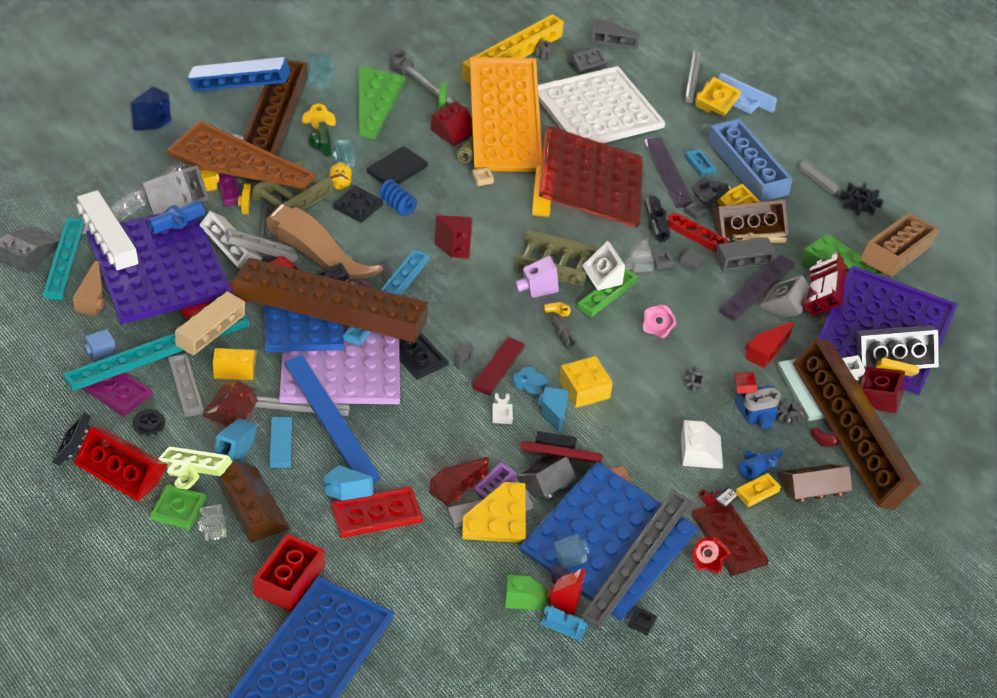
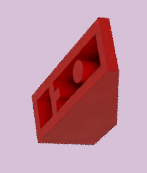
[745,322,794,368]

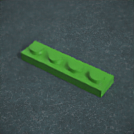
[577,268,638,317]

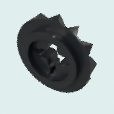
[132,410,166,437]

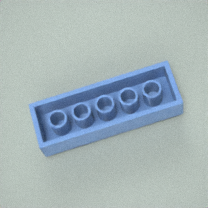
[708,118,793,202]

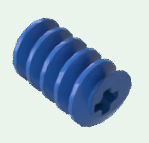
[379,179,417,216]

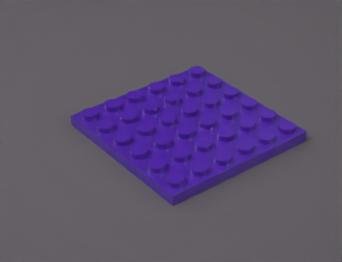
[818,265,958,395]

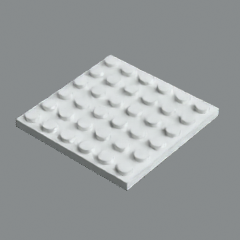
[538,66,665,150]

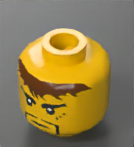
[329,163,352,190]

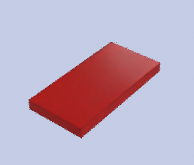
[331,486,423,538]

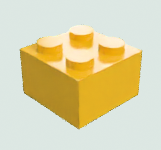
[559,356,613,408]

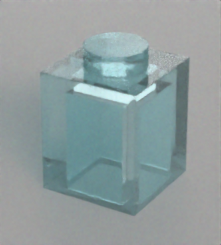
[554,534,589,570]

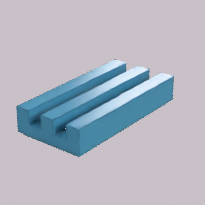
[684,149,716,177]

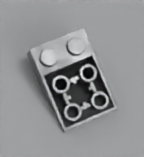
[142,165,209,215]

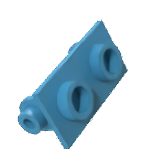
[540,606,589,641]

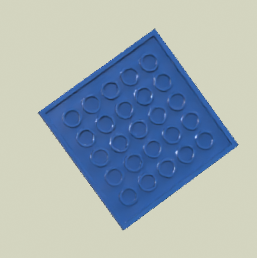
[519,461,698,621]

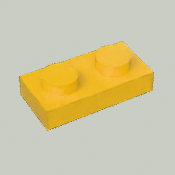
[735,473,781,507]

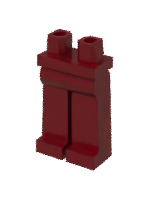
[802,253,848,317]

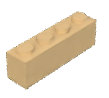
[175,292,245,356]

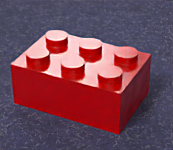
[253,533,325,612]

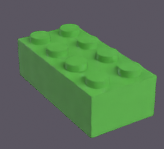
[801,233,883,279]

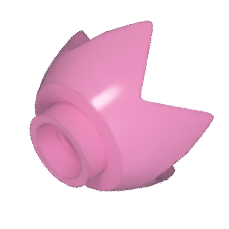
[643,305,676,338]

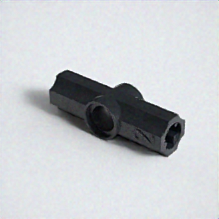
[644,196,671,242]

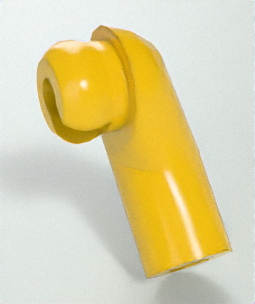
[543,302,571,317]

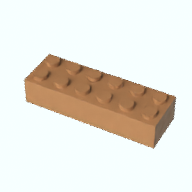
[860,213,939,277]

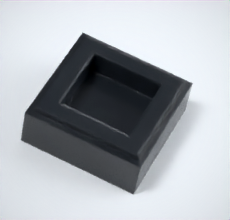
[628,607,657,636]

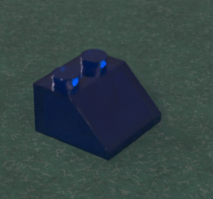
[130,86,171,131]

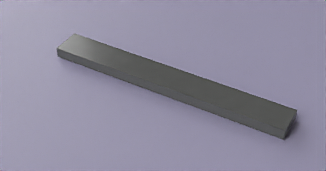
[580,490,691,631]

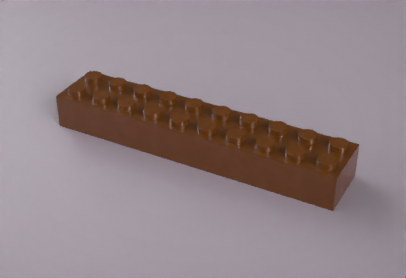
[235,59,308,182]
[234,258,428,343]
[792,337,921,510]

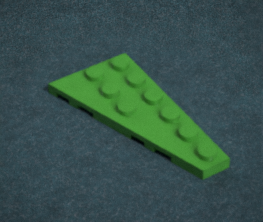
[359,66,406,139]

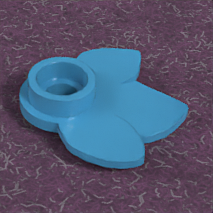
[512,367,550,396]

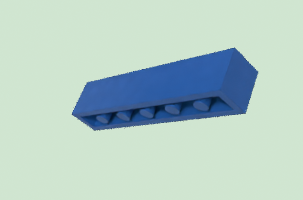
[188,57,291,92]

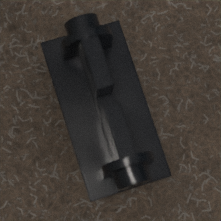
[535,431,577,449]

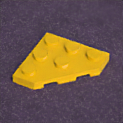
[462,482,526,543]

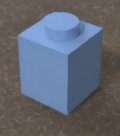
[84,329,116,362]

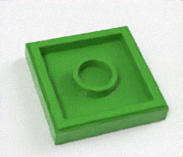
[150,484,207,530]

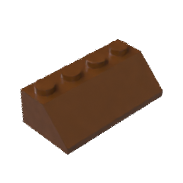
[712,200,789,241]
[218,461,289,543]

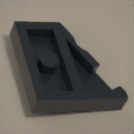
[692,178,730,208]

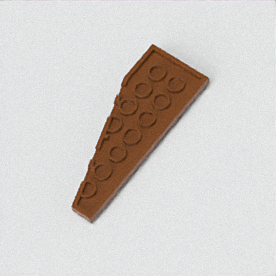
[167,120,315,189]

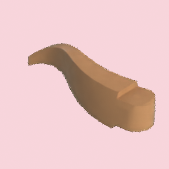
[266,205,383,280]

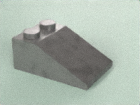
[0,227,60,274]

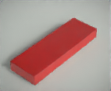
[734,372,757,394]

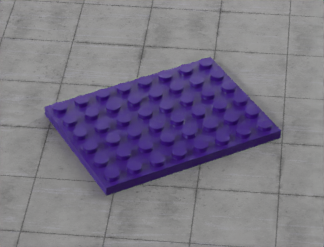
[86,212,233,324]

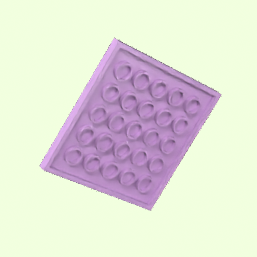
[280,324,400,404]

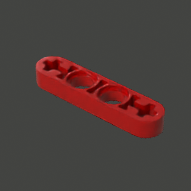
[667,213,728,253]

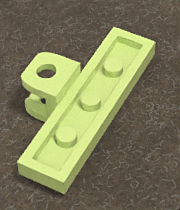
[159,447,232,489]

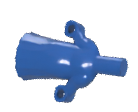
[738,448,783,480]

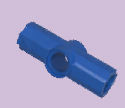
[147,200,205,234]

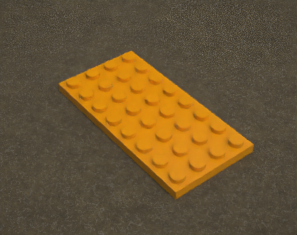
[470,57,543,172]

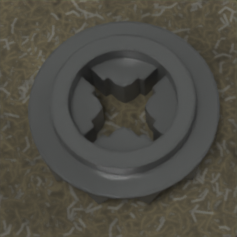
[776,399,805,425]

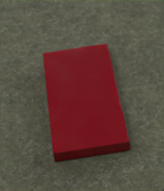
[520,441,603,464]

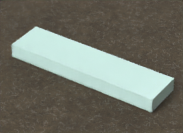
[777,359,825,421]

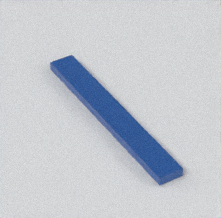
[284,354,380,483]

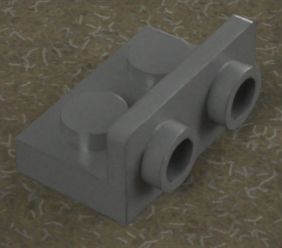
[568,47,608,74]

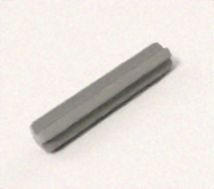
[799,162,840,196]

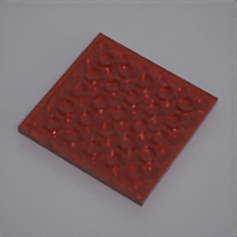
[538,126,643,228]

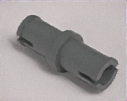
[552,315,578,348]

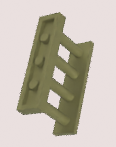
[252,159,334,210]
[514,229,596,287]

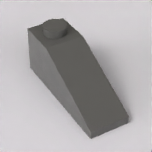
[591,19,640,49]

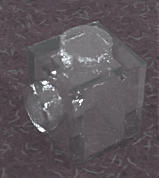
[197,504,226,541]

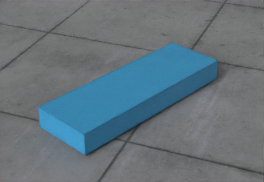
[270,417,292,468]

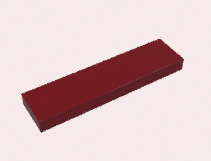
[472,337,525,396]

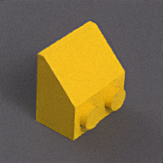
[213,348,257,380]

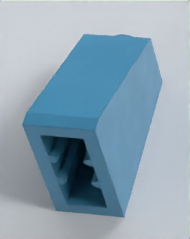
[214,418,257,462]

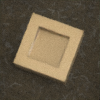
[472,167,494,186]

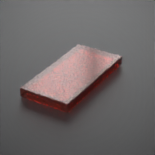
[691,502,769,577]

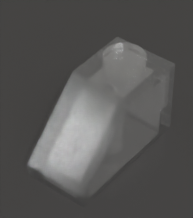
[625,238,654,276]

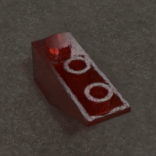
[429,457,489,506]

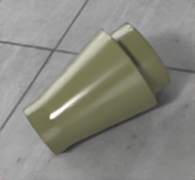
[456,141,473,163]

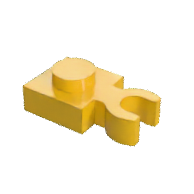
[238,183,252,214]

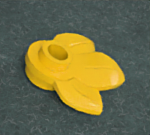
[302,103,336,132]

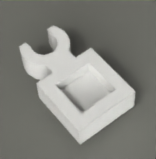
[492,393,513,424]

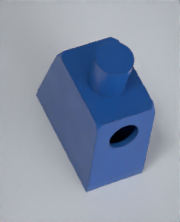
[735,385,778,429]

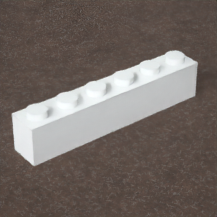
[76,190,138,270]

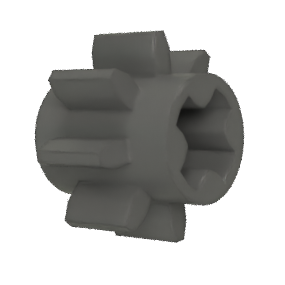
[535,41,555,61]
[681,366,706,391]

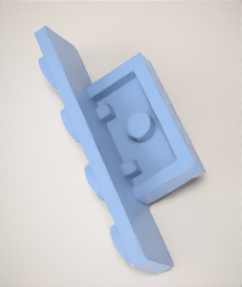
[719,73,777,114]

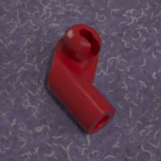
[810,427,840,447]
[698,489,721,507]

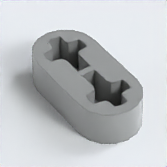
[744,388,781,411]

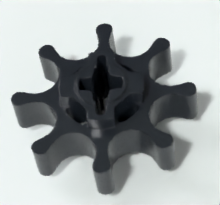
[839,182,884,216]

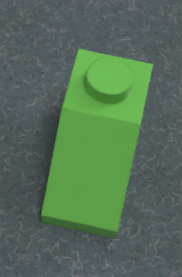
[505,574,549,610]

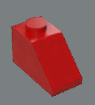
[547,569,586,616]

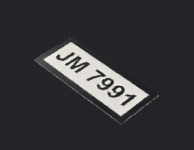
[715,486,738,507]

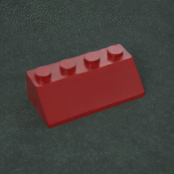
[73,427,168,501]

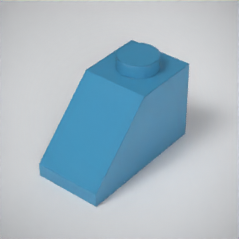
[538,387,569,432]
[324,465,373,500]

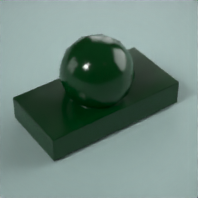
[308,121,331,157]

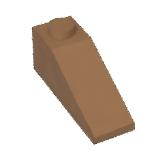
[73,261,105,317]

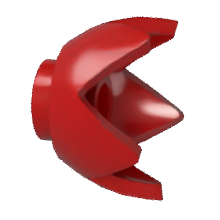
[692,537,730,573]

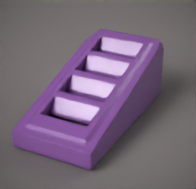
[473,461,518,499]

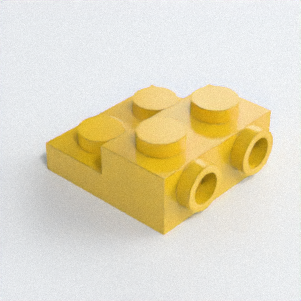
[695,77,742,117]

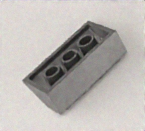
[856,325,939,370]

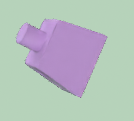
[515,256,559,298]

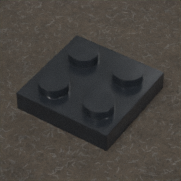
[333,185,383,223]
[52,412,91,466]

